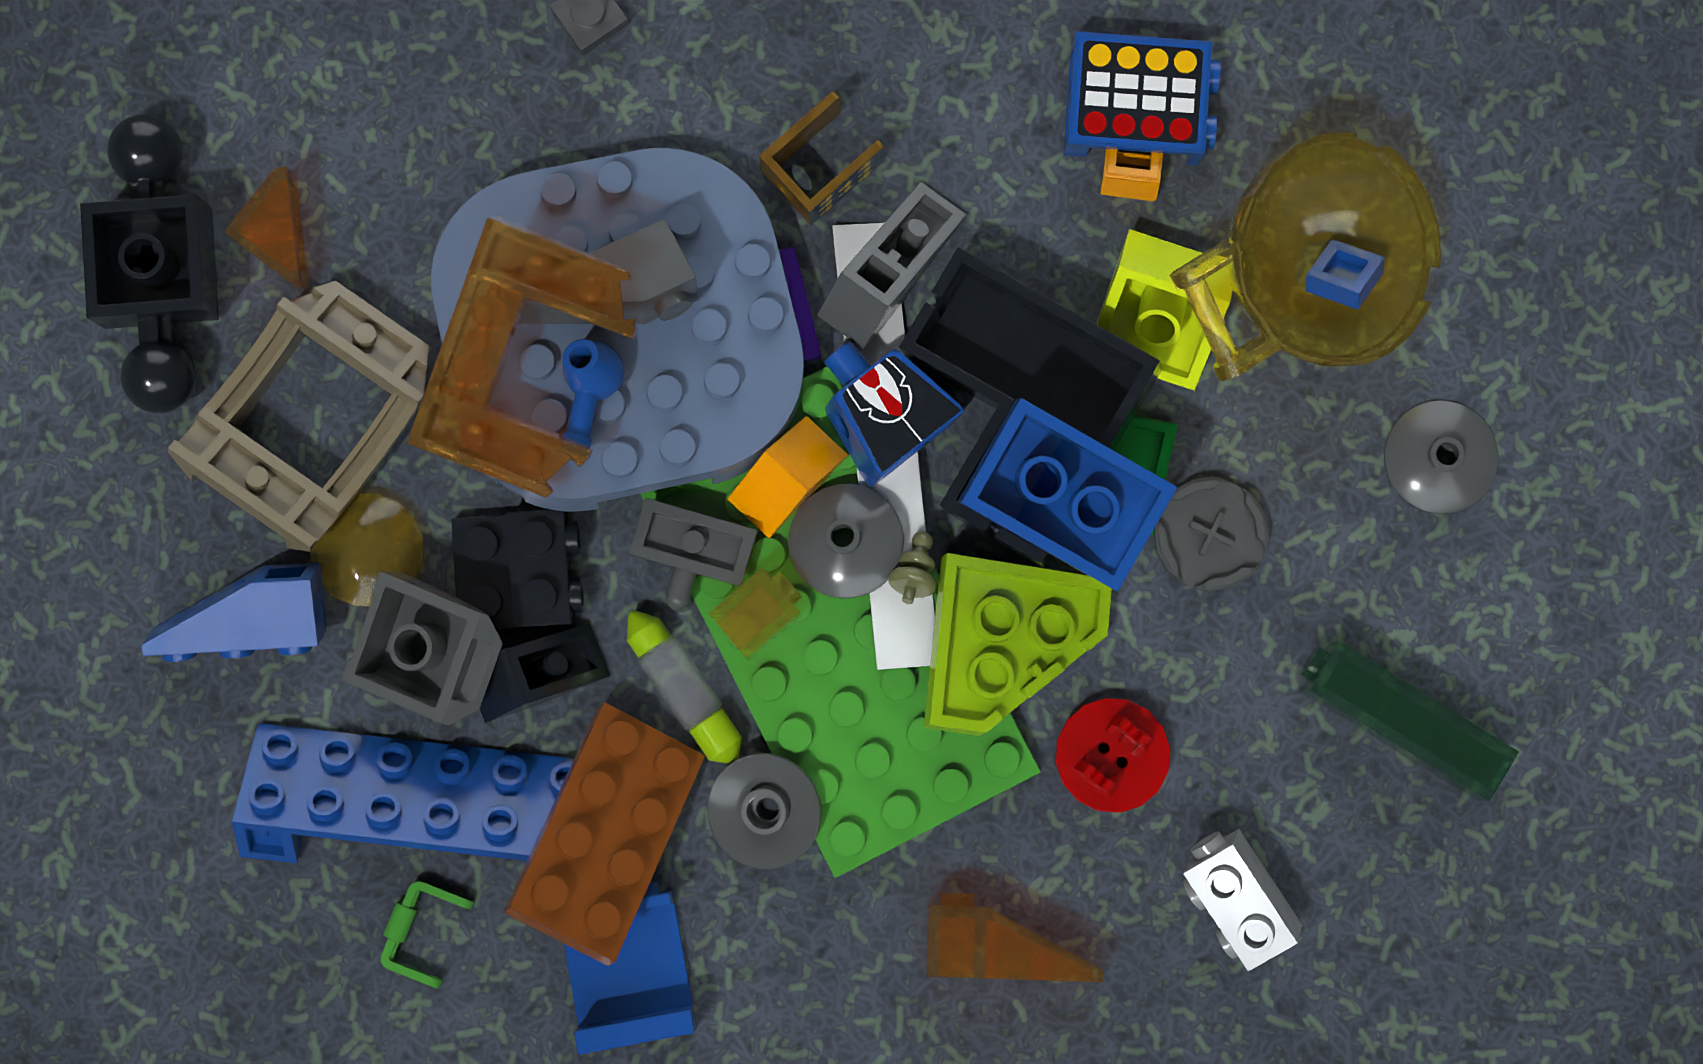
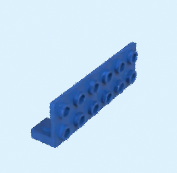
[232,724,574,864]

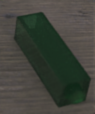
[1300,641,1519,802]

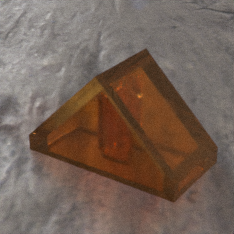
[224,167,309,290]

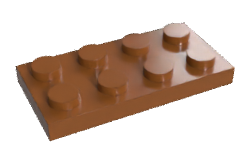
[503,702,705,966]

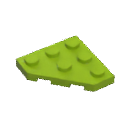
[924,553,1112,736]

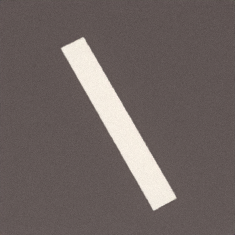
[832,223,935,670]

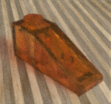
[925,892,1104,982]

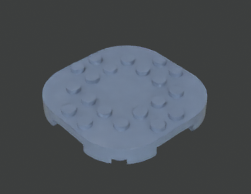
[431,148,804,512]

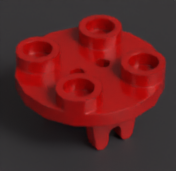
[1054,698,1170,813]

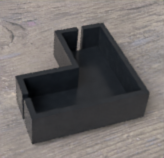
[899,247,1161,569]

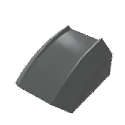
[341,571,503,726]

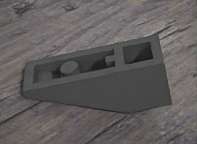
[817,182,967,349]
[504,219,697,324]

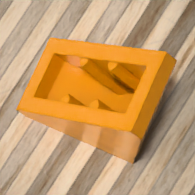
[727,416,848,539]

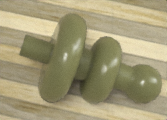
[888,531,936,604]

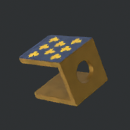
[759,91,885,226]

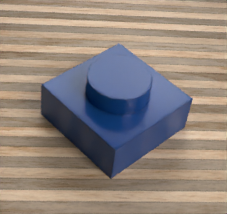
[1306,239,1385,310]

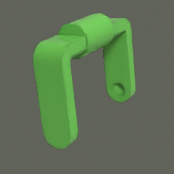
[381,881,474,988]

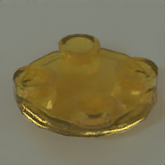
[310,493,424,607]

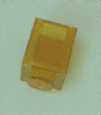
[708,568,802,661]

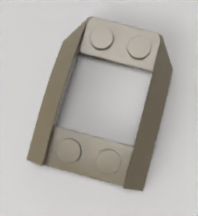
[168,281,429,552]

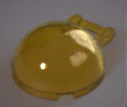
[1170,132,1441,381]

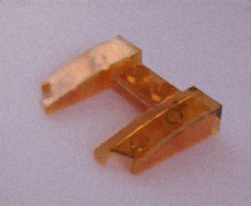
[407,217,637,498]

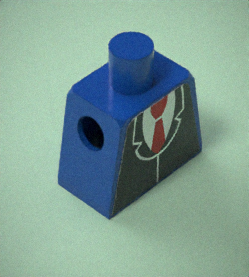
[824,341,964,489]

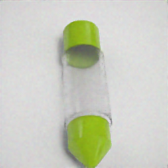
[627,610,742,764]

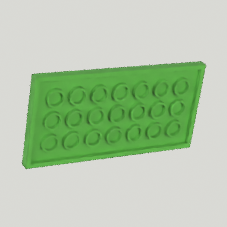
[640,367,1041,878]

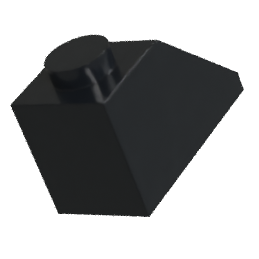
[480,623,610,723]

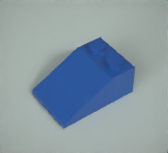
[957,398,1177,592]

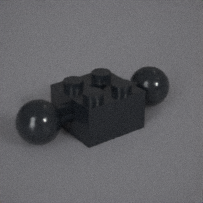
[80,114,219,413]

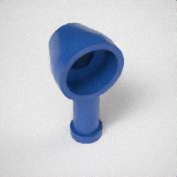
[561,339,624,451]

